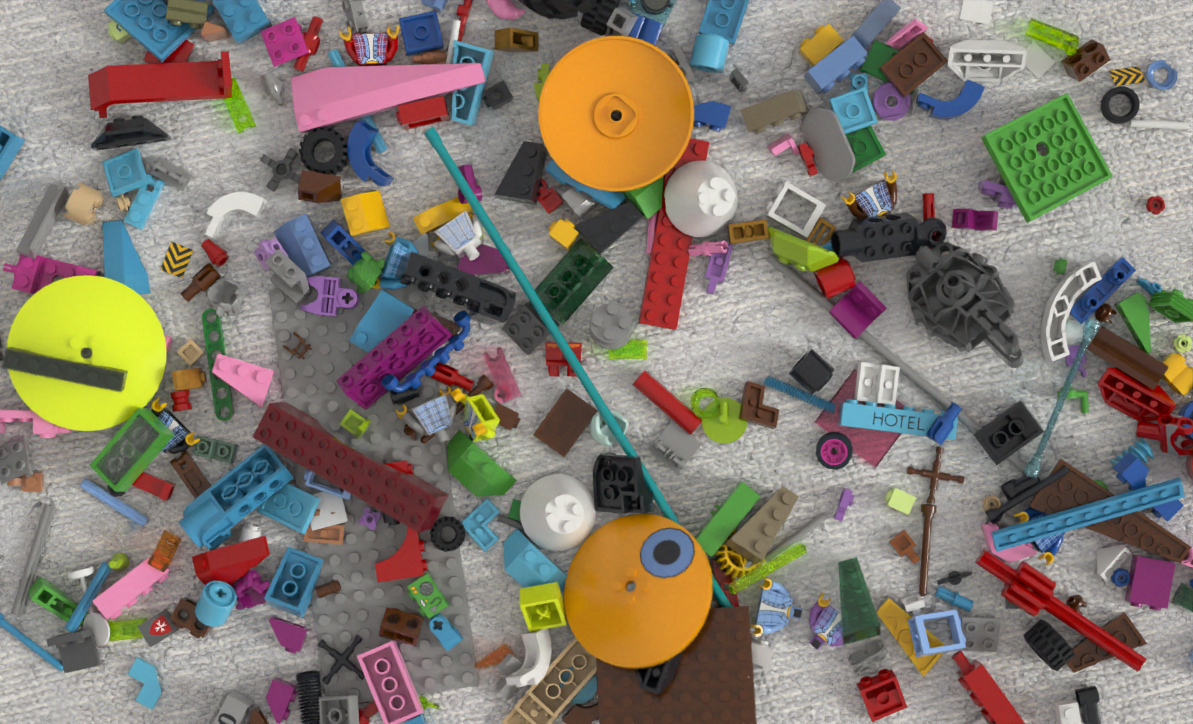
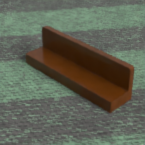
[1087,326,1168,390]

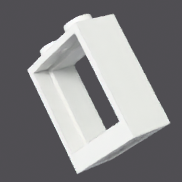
[765,182,826,239]

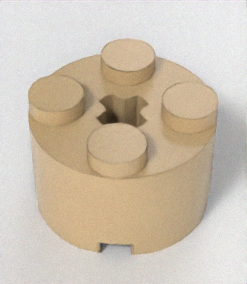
[63,182,105,227]

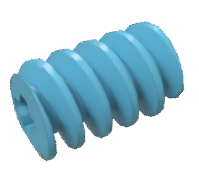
[1110,437,1154,467]

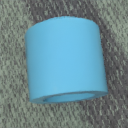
[690,33,729,73]
[195,581,237,627]

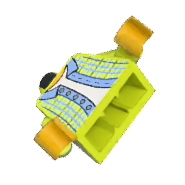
[450,388,500,441]

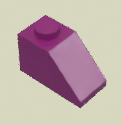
[269,616,309,654]

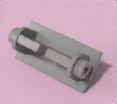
[342,0,368,36]
[150,157,192,191]
[848,639,888,672]

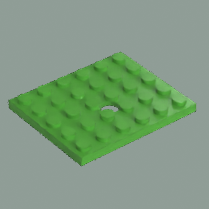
[981,93,1113,223]

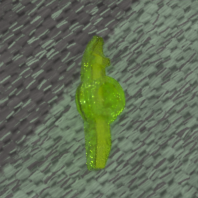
[419,696,439,710]

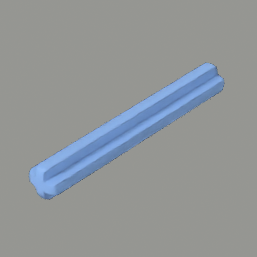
[80,479,148,527]

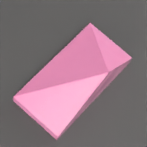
[886,19,928,50]

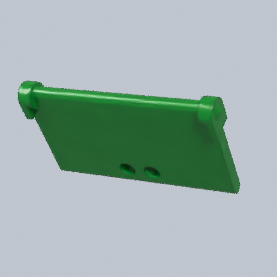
[860,40,915,95]

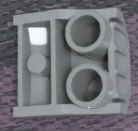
[555,183,600,219]

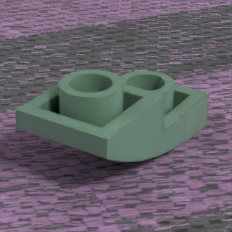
[193,435,238,463]

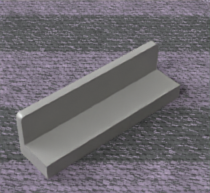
[16,185,68,259]

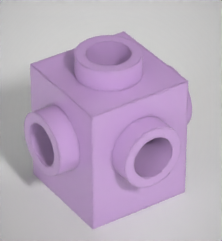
[253,237,289,271]

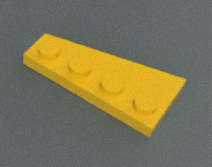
[876,598,946,677]

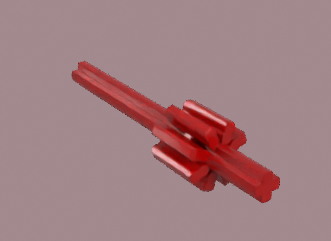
[975,550,1146,672]

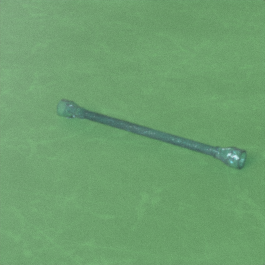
[1023,318,1101,479]

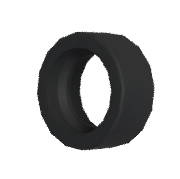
[1100,86,1140,124]

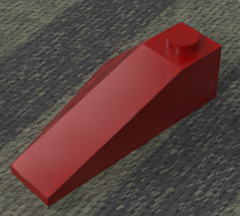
[192,536,270,586]

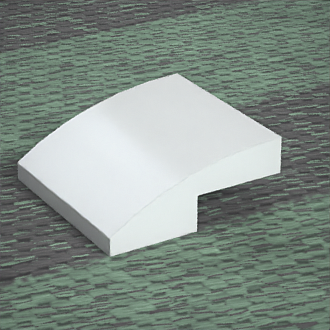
[854,362,900,405]

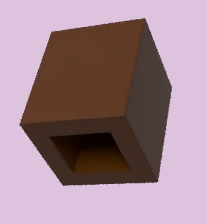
[494,403,521,431]

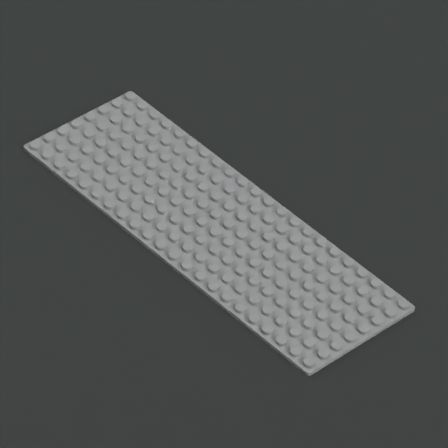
[269,275,479,703]

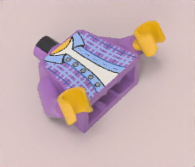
[809,593,868,650]

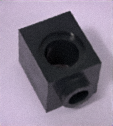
[483,80,514,110]

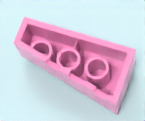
[92,553,170,621]

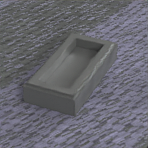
[729,68,749,92]

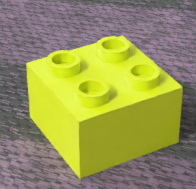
[520,582,567,632]

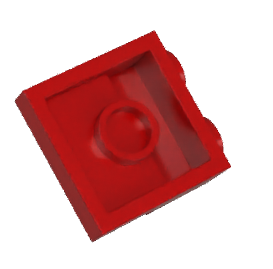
[856,669,908,722]

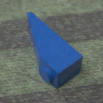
[320,219,374,266]

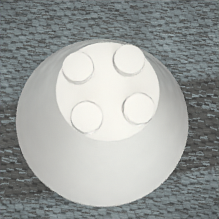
[664,161,738,238]
[520,474,596,551]

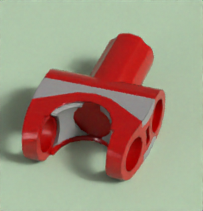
[1136,414,1193,456]

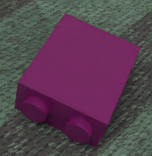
[1125,555,1176,611]

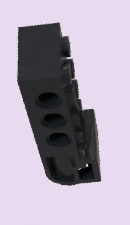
[395,251,516,325]

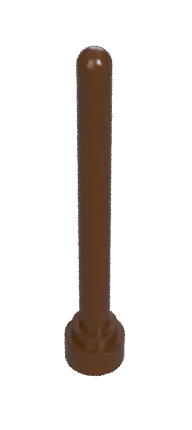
[420,374,494,444]
[919,504,937,597]

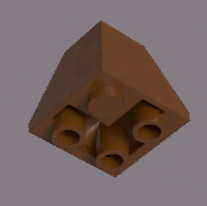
[298,170,342,203]

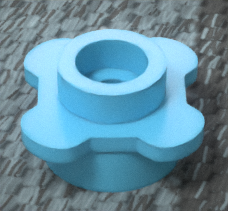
[849,73,869,91]

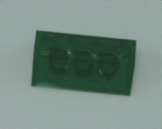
[535,238,614,325]

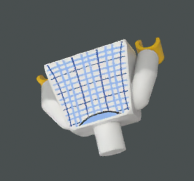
[430,211,483,260]

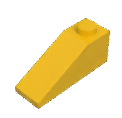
[413,197,473,235]

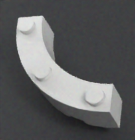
[1041,261,1102,362]

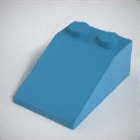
[349,289,415,353]
[264,547,324,618]

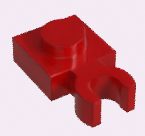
[798,142,818,177]
[537,178,564,214]

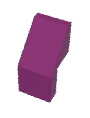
[952,209,998,231]

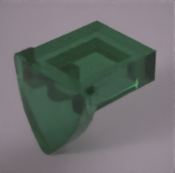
[1172,583,1193,612]

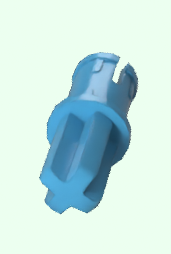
[935,586,974,612]

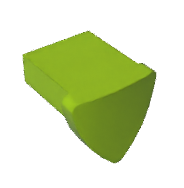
[339,409,371,440]

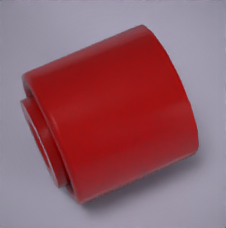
[813,257,856,300]

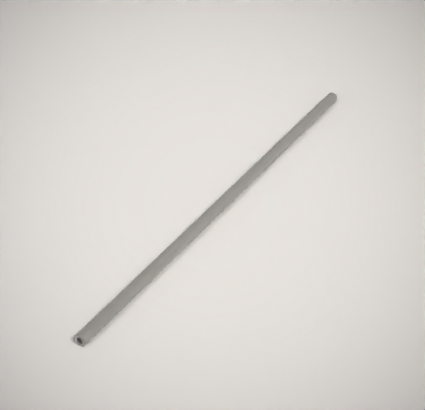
[766,253,1044,481]

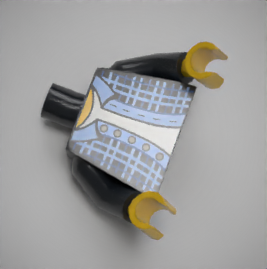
[151,398,200,454]

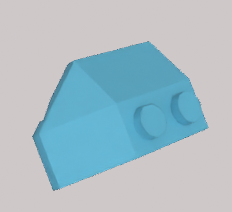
[504,529,567,593]

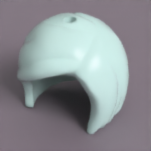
[590,410,628,446]

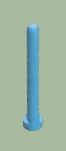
[0,613,63,671]

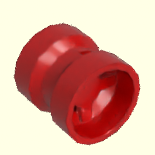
[170,390,192,412]

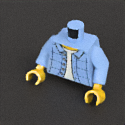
[750,576,802,637]

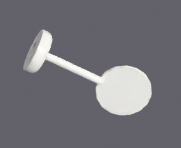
[67,566,110,646]

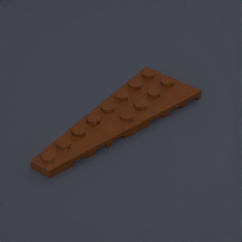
[1028,459,1192,563]

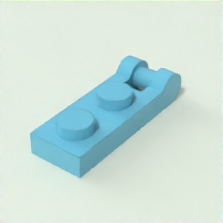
[124,173,165,230]

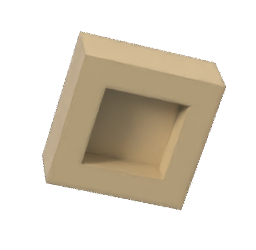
[177,339,205,366]

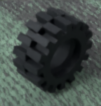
[430,516,466,552]

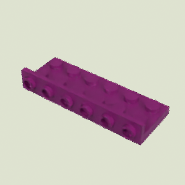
[336,306,453,410]

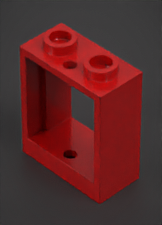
[396,96,450,130]

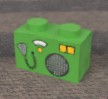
[407,573,449,619]

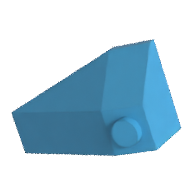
[545,159,626,209]
[102,220,150,295]

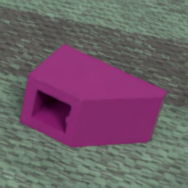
[266,677,298,724]

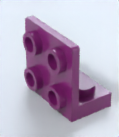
[829,281,887,339]

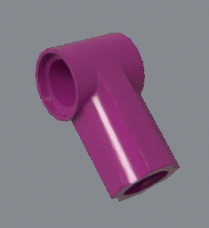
[458,164,482,204]

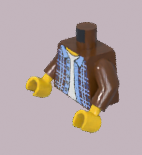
[841,169,897,219]

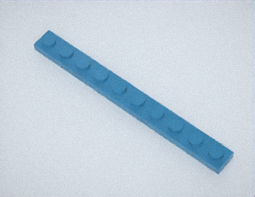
[991,477,1185,552]

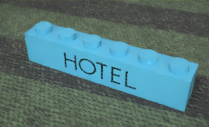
[838,399,958,440]

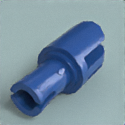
[926,402,962,444]

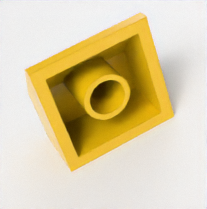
[340,190,390,238]

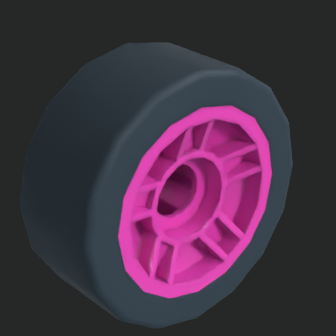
[816,432,853,470]

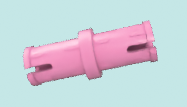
[688,240,728,257]

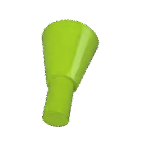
[109,553,129,572]

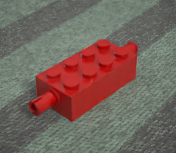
[951,650,1025,724]

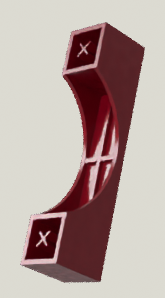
[253,402,449,532]

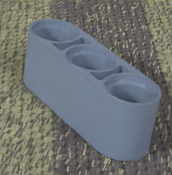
[851,0,901,49]

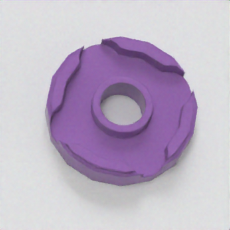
[872,83,911,120]

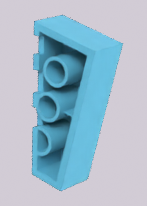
[452,40,495,126]

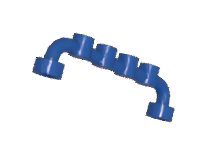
[381,311,471,393]

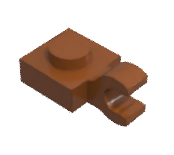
[889,530,920,564]

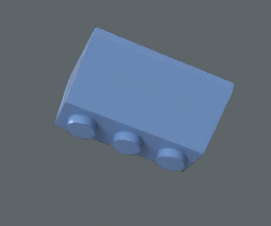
[274,213,333,278]

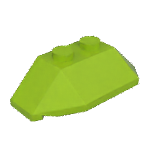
[768,226,839,272]

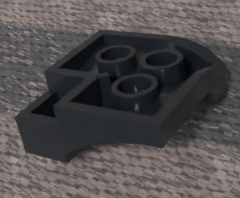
[593,452,654,514]

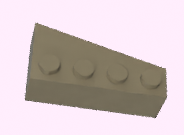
[723,486,799,565]

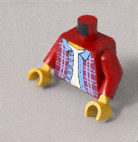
[340,24,400,66]

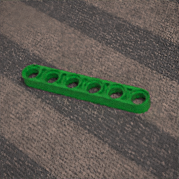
[202,309,234,421]

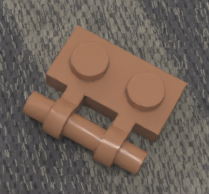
[304,509,345,545]

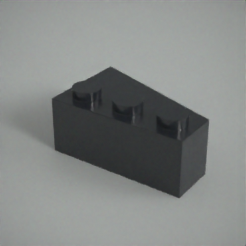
[494,141,547,205]
[575,201,643,256]

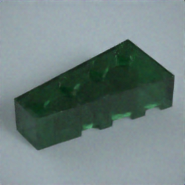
[838,557,881,645]

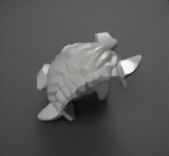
[206,272,247,317]

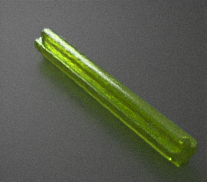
[728,543,807,594]

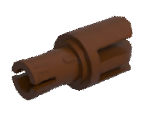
[180,263,221,302]

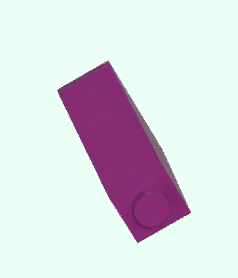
[457,243,510,276]

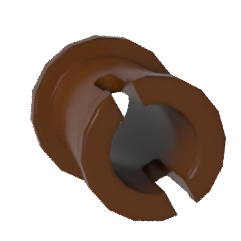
[315,579,341,599]

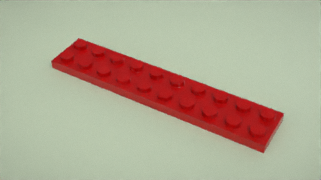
[638,138,709,330]

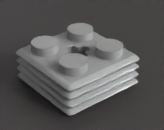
[319,695,359,724]

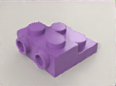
[977,180,1018,209]

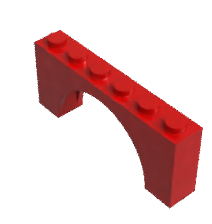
[375,460,428,582]

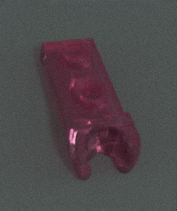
[483,347,521,403]

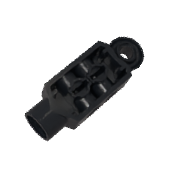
[831,212,947,262]

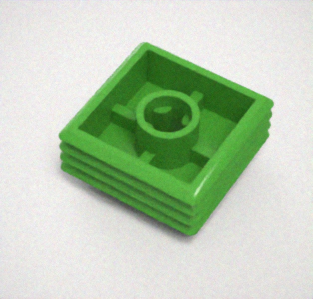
[1147,289,1193,323]

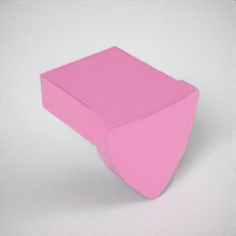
[767,134,800,156]

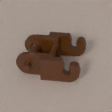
[282,332,312,360]

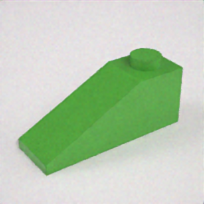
[1114,292,1151,353]
[28,576,89,629]

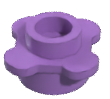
[359,507,381,530]

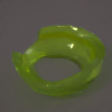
[691,388,720,419]

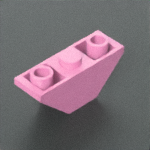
[981,522,1037,563]

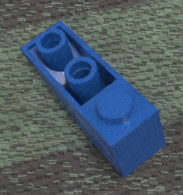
[693,101,731,132]

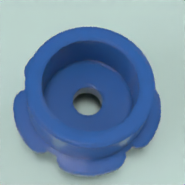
[1111,568,1130,587]

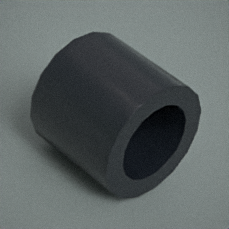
[788,348,834,394]

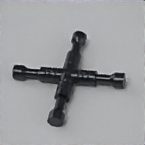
[318,635,365,685]

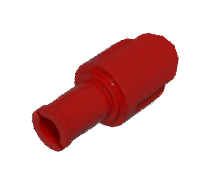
[430,362,475,392]

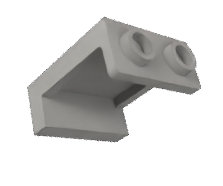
[265,249,311,306]

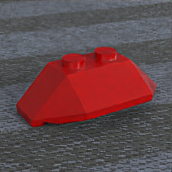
[1097,367,1176,421]

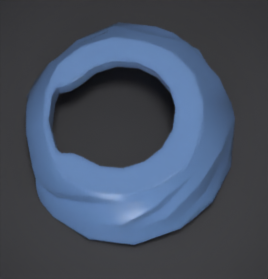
[1146,60,1178,90]

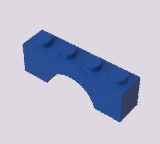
[1113,452,1184,522]

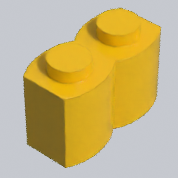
[1161,352,1193,396]

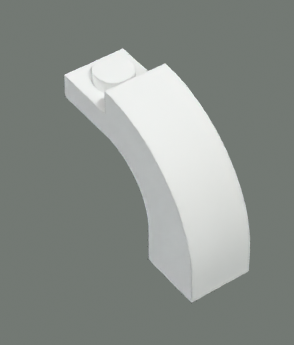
[204,192,267,239]
[506,629,552,687]

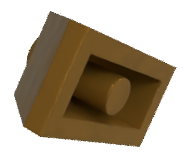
[495,27,538,52]
[172,368,207,391]

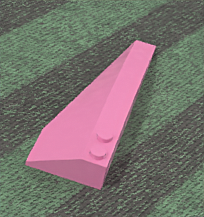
[291,63,486,133]

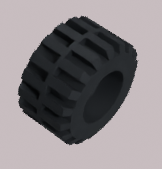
[581,0,621,36]
[299,127,349,175]
[1024,619,1075,671]

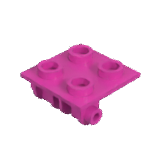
[260,17,309,67]

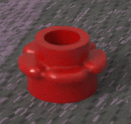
[1146,196,1165,215]

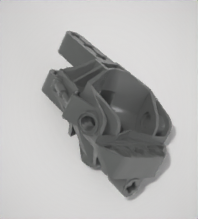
[906,242,1024,368]

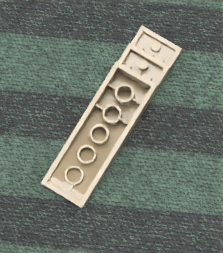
[501,637,597,724]

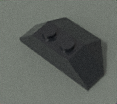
[91,115,171,151]
[635,648,685,695]

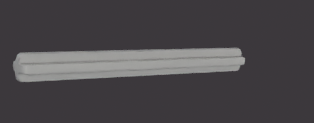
[11,504,55,616]

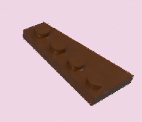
[1066,612,1147,673]

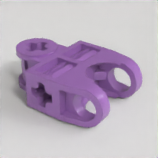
[300,276,360,317]

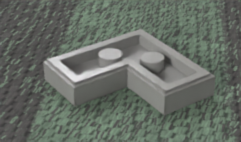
[495,653,524,700]

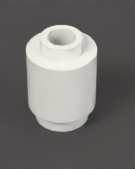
[238,523,261,543]

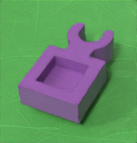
[1065,344,1087,379]
[833,488,854,521]

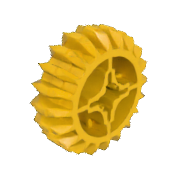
[714,528,766,580]

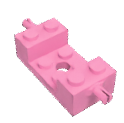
[0,410,72,438]

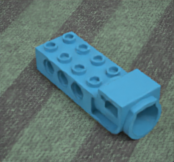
[178,444,294,551]

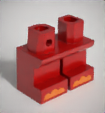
[545,342,582,377]

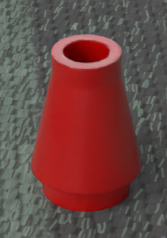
[201,239,229,267]

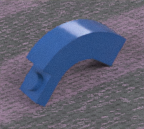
[915,79,985,120]
[347,120,394,187]

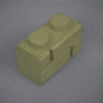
[166,0,209,29]

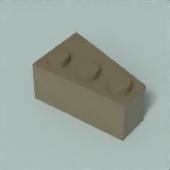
[741,89,809,134]

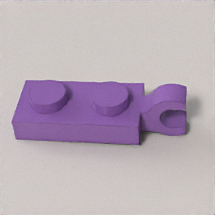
[704,240,734,295]

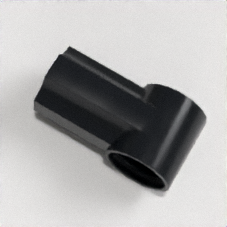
[1000,471,1041,501]
[1075,686,1102,724]

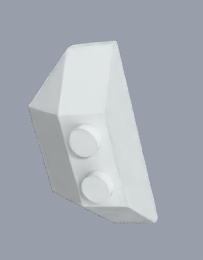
[947,40,1027,82]

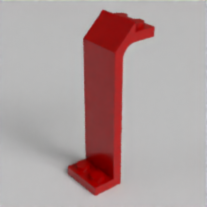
[88,51,232,118]

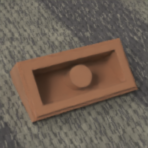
[201,21,230,42]

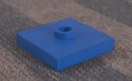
[399,11,444,56]

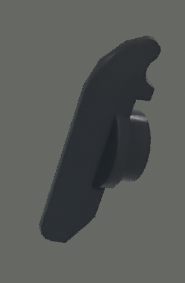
[937,571,973,585]

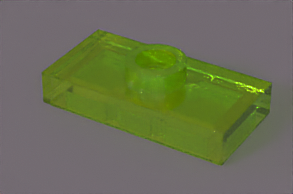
[108,618,147,642]

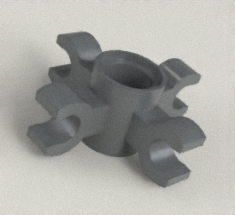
[260,148,301,192]

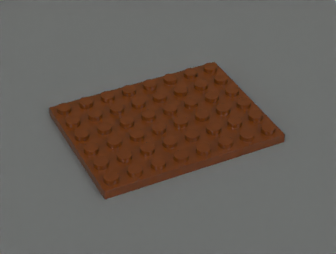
[596,606,757,724]

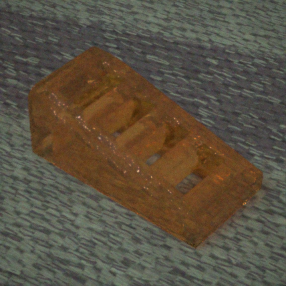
[147,530,181,572]
[474,644,516,670]

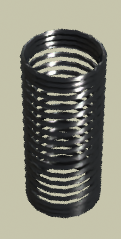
[296,671,323,724]

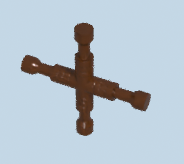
[906,446,964,504]

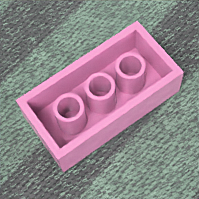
[357,641,425,724]

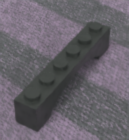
[2,347,128,392]

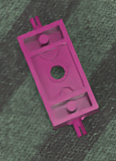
[3,254,101,294]

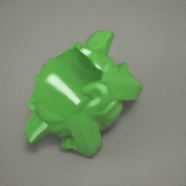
[347,251,385,294]

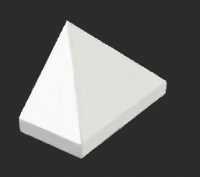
[1097,545,1132,583]

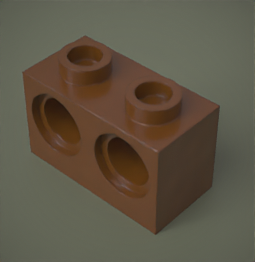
[1061,39,1111,82]
[170,597,212,638]
[379,607,424,646]

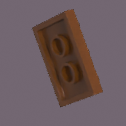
[879,32,948,98]
[533,388,598,457]

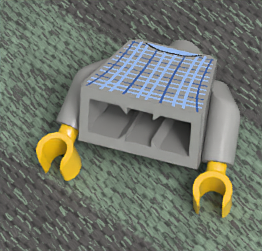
[396,387,457,443]

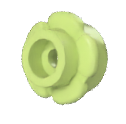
[1173,334,1192,353]

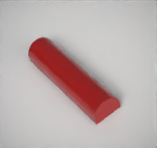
[632,370,703,435]

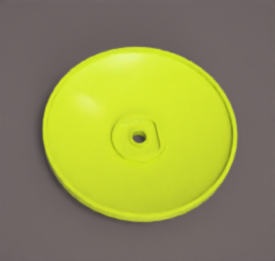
[7,275,166,431]

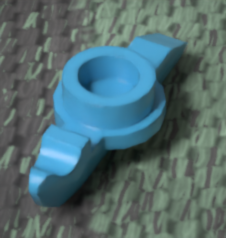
[1136,278,1162,296]

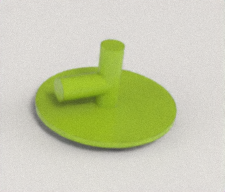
[702,398,748,444]

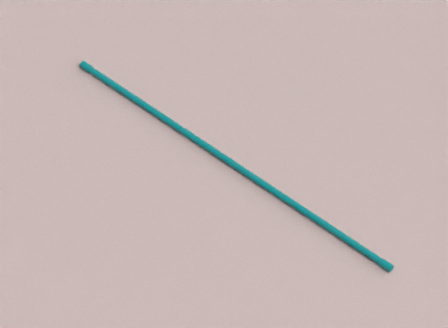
[424,127,734,608]

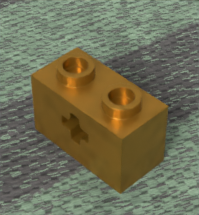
[727,219,769,244]

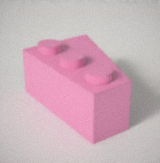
[211,354,274,408]

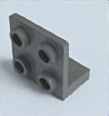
[502,301,560,355]
[46,628,100,673]

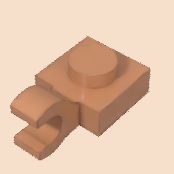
[7,472,43,492]

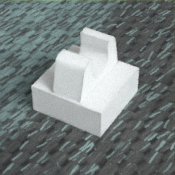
[901,594,925,617]

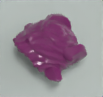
[232,570,270,610]

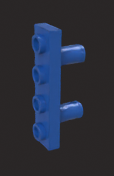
[1069,257,1136,324]

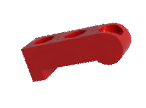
[132,471,176,501]

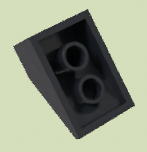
[973,399,1044,466]

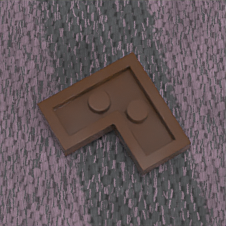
[739,381,779,429]

